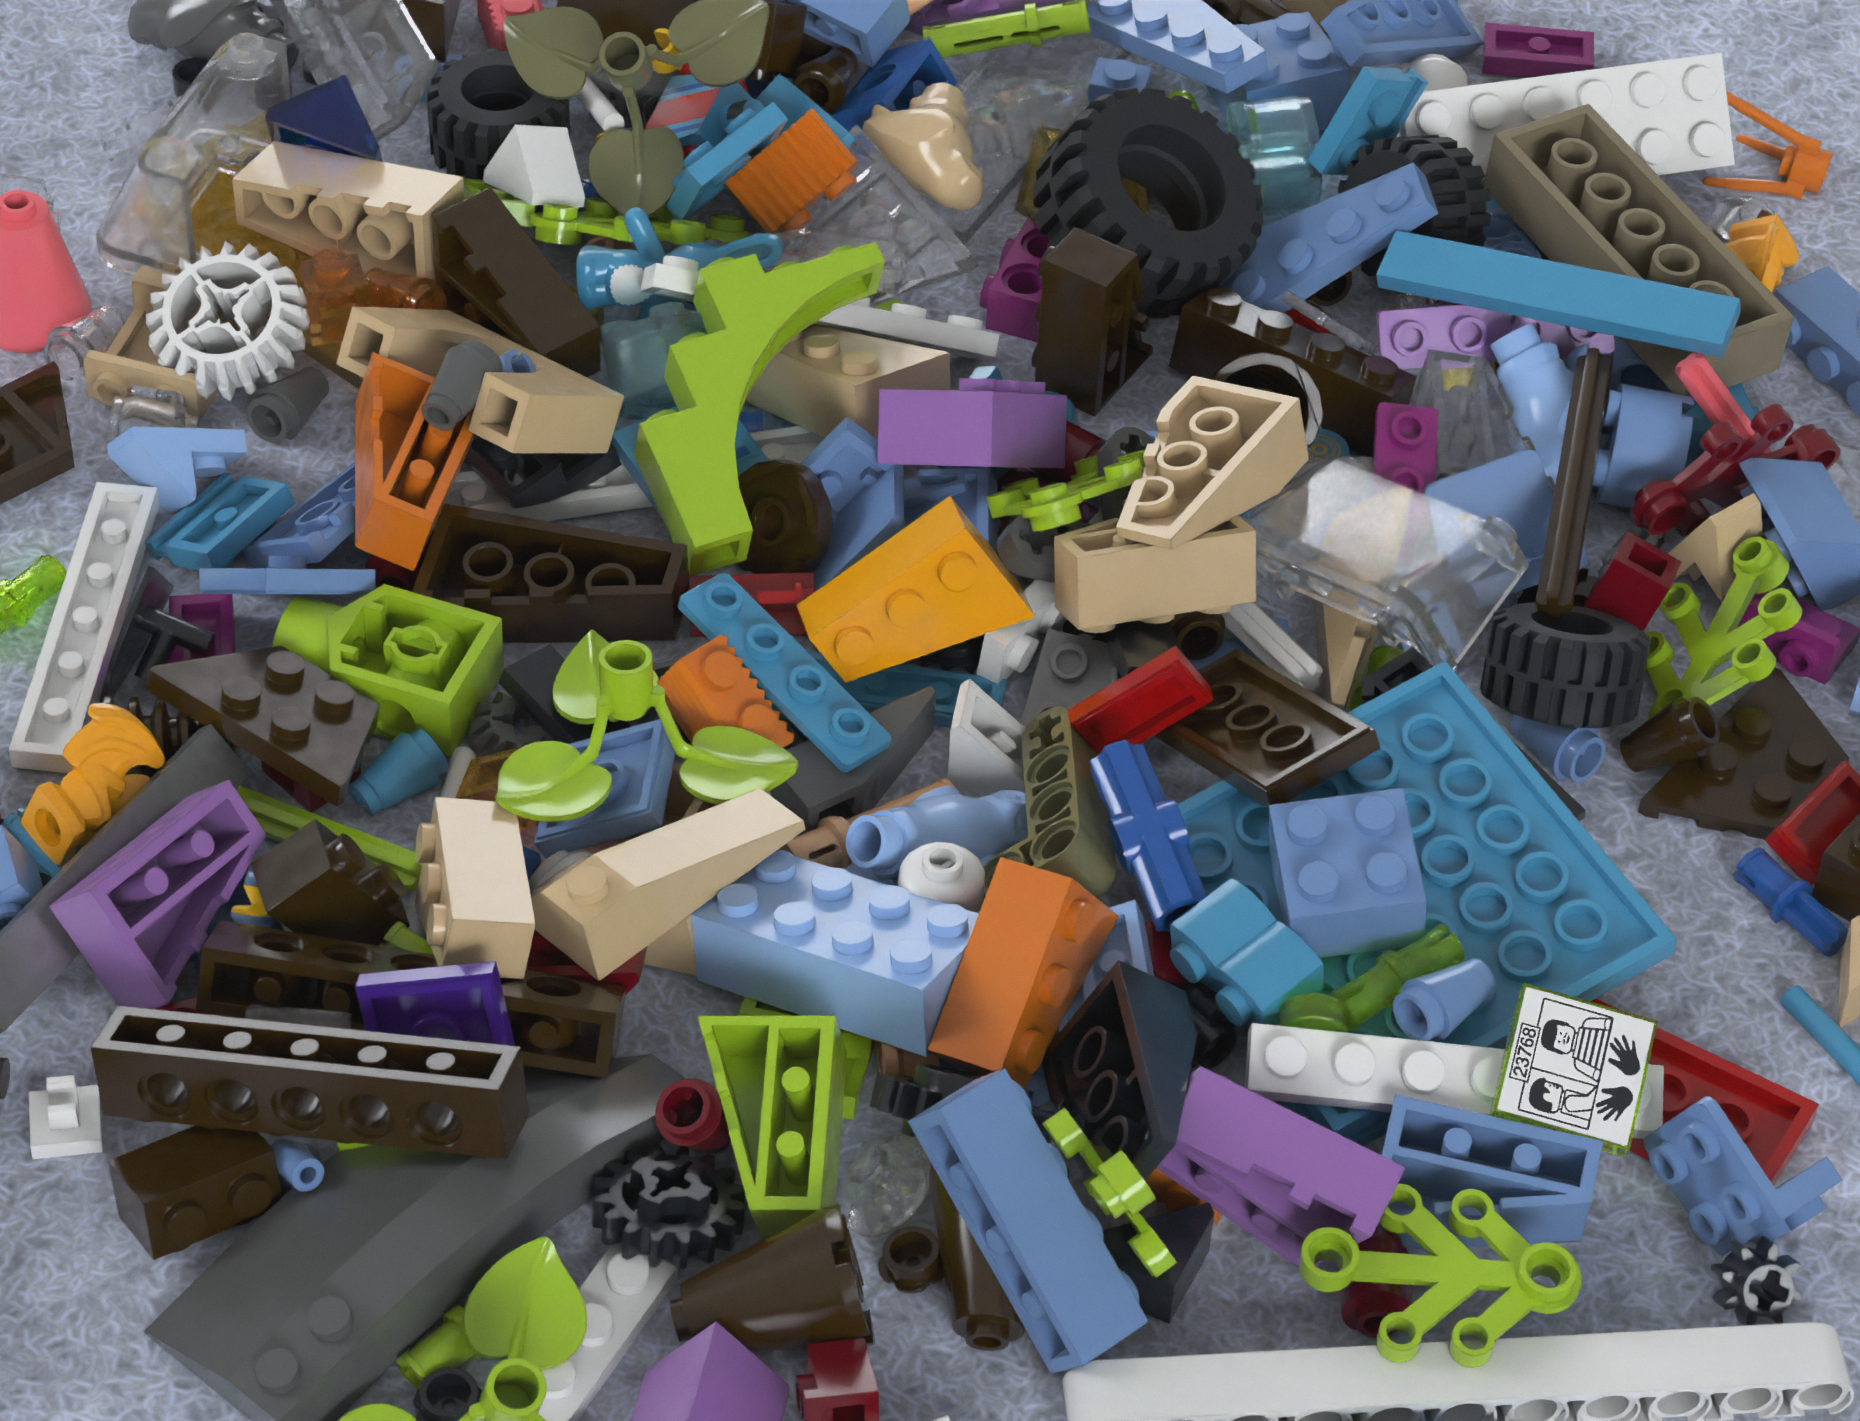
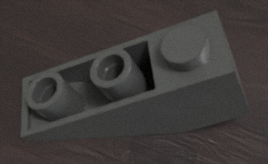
[770,686,936,836]

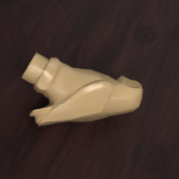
[862,82,983,211]

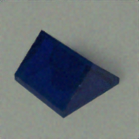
[265,74,383,162]

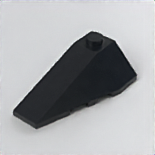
[1042,960,1197,1181]

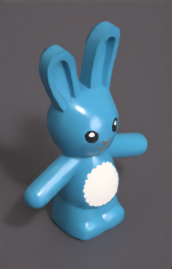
[576,207,784,348]

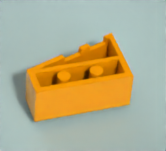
[797,496,1035,683]

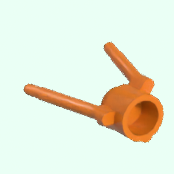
[1702,91,1834,200]

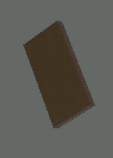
[1154,649,1381,809]

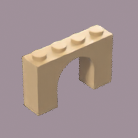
[336,306,625,453]

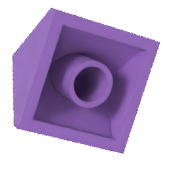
[631,1322,789,1421]

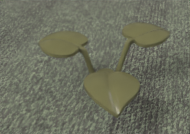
[504,0,770,218]

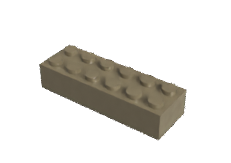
[1483,104,1794,397]

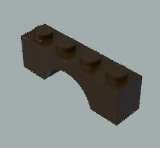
[1169,286,1417,458]

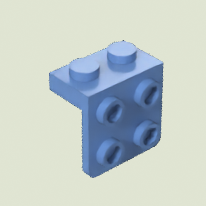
[800,417,905,592]
[1422,449,1591,613]
[1643,1096,1843,1257]

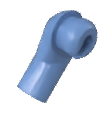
[271,1139,324,1192]

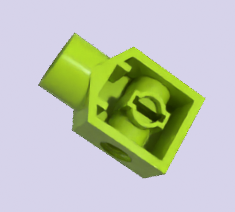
[272,584,504,757]

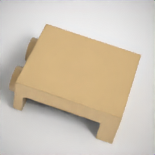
[83,266,239,422]

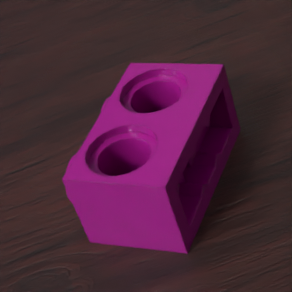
[980,219,1049,343]

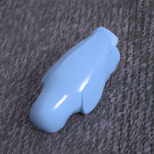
[1490,323,1589,497]
[844,785,1028,886]

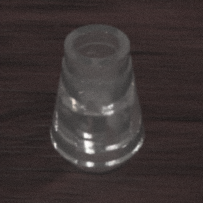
[44,306,124,381]

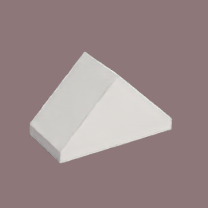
[483,125,585,207]
[947,679,1026,794]

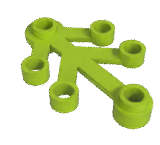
[530,197,750,248]
[986,449,1146,532]
[1645,536,1802,719]
[1042,1108,1177,1278]
[1299,1184,1582,1368]

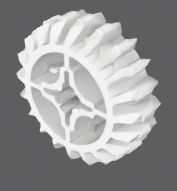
[146,241,310,402]

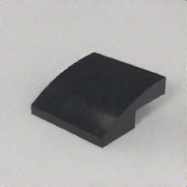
[464,434,621,508]

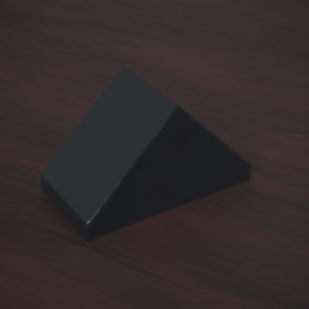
[1103,1202,1214,1324]

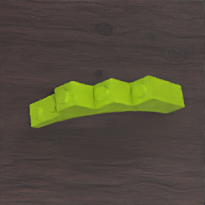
[634,242,885,576]

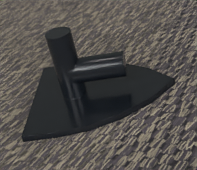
[99,566,216,703]

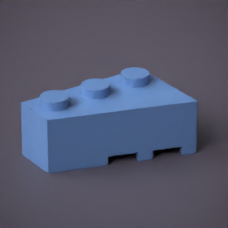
[1376,1094,1603,1250]

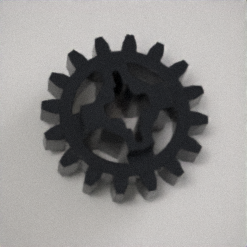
[592,1144,746,1269]

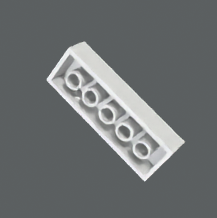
[1396,53,1735,189]

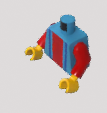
[590,28,765,169]

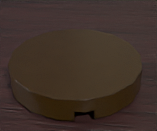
[737,460,833,574]

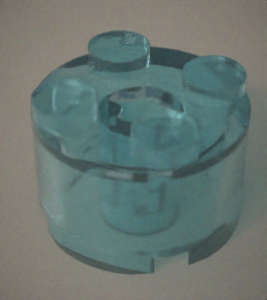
[1226,96,1322,213]
[600,302,707,420]

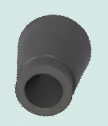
[421,340,502,431]
[246,367,329,443]

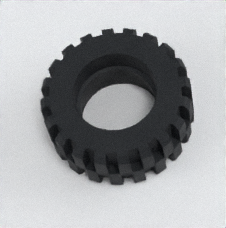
[1033,88,1263,318]

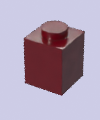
[1583,531,1682,631]

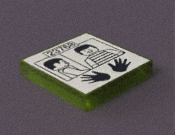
[1489,983,1658,1157]

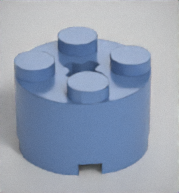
[1592,383,1694,508]

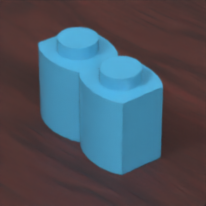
[1170,878,1324,1028]

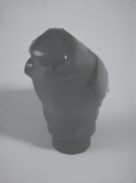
[128,0,299,82]

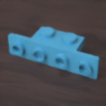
[678,573,892,773]

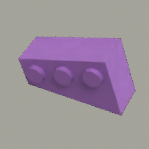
[877,378,1067,468]
[49,780,266,1009]
[1156,1066,1406,1268]

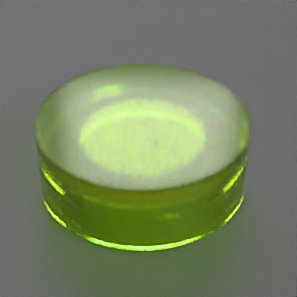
[1279,993,1349,1033]

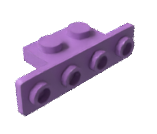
[1376,300,1615,369]

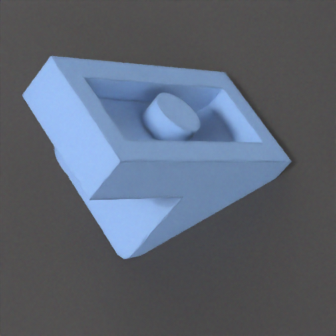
[107,426,248,513]

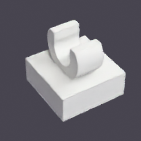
[28,1075,103,1159]

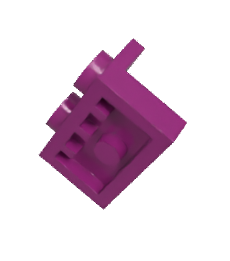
[1371,402,1438,546]
[1721,589,1860,685]

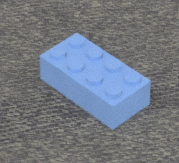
[691,850,979,1057]

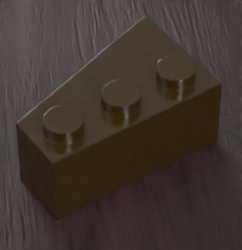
[432,187,602,378]

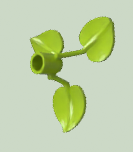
[495,630,798,822]
[338,1236,587,1421]

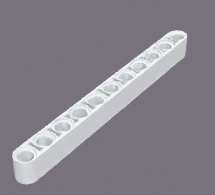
[1062,1322,1854,1421]

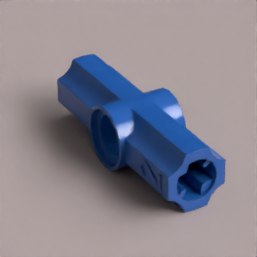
[1090,740,1208,932]

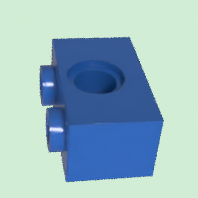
[832,37,958,158]

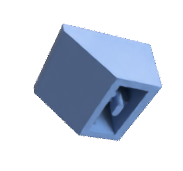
[1739,458,1860,611]

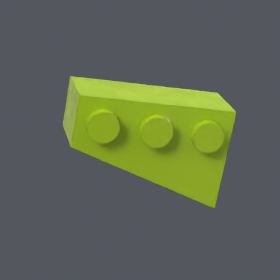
[698,1016,847,1240]

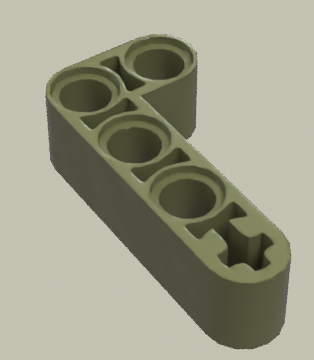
[983,706,1117,899]

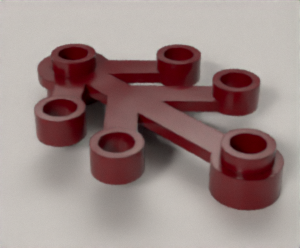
[1630,404,1841,537]

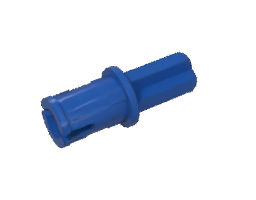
[1733,848,1848,957]

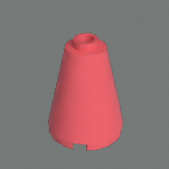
[0,190,92,354]

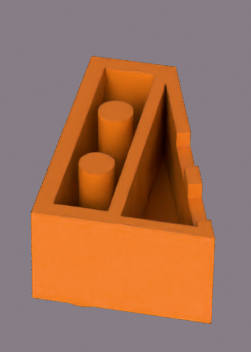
[355,352,475,571]
[927,857,1119,1087]

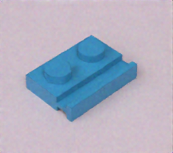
[1307,66,1429,175]
[145,473,295,571]

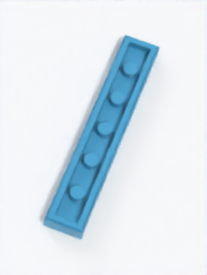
[1376,230,1741,358]

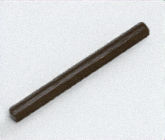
[1535,348,1613,620]

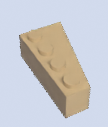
[232,141,464,306]

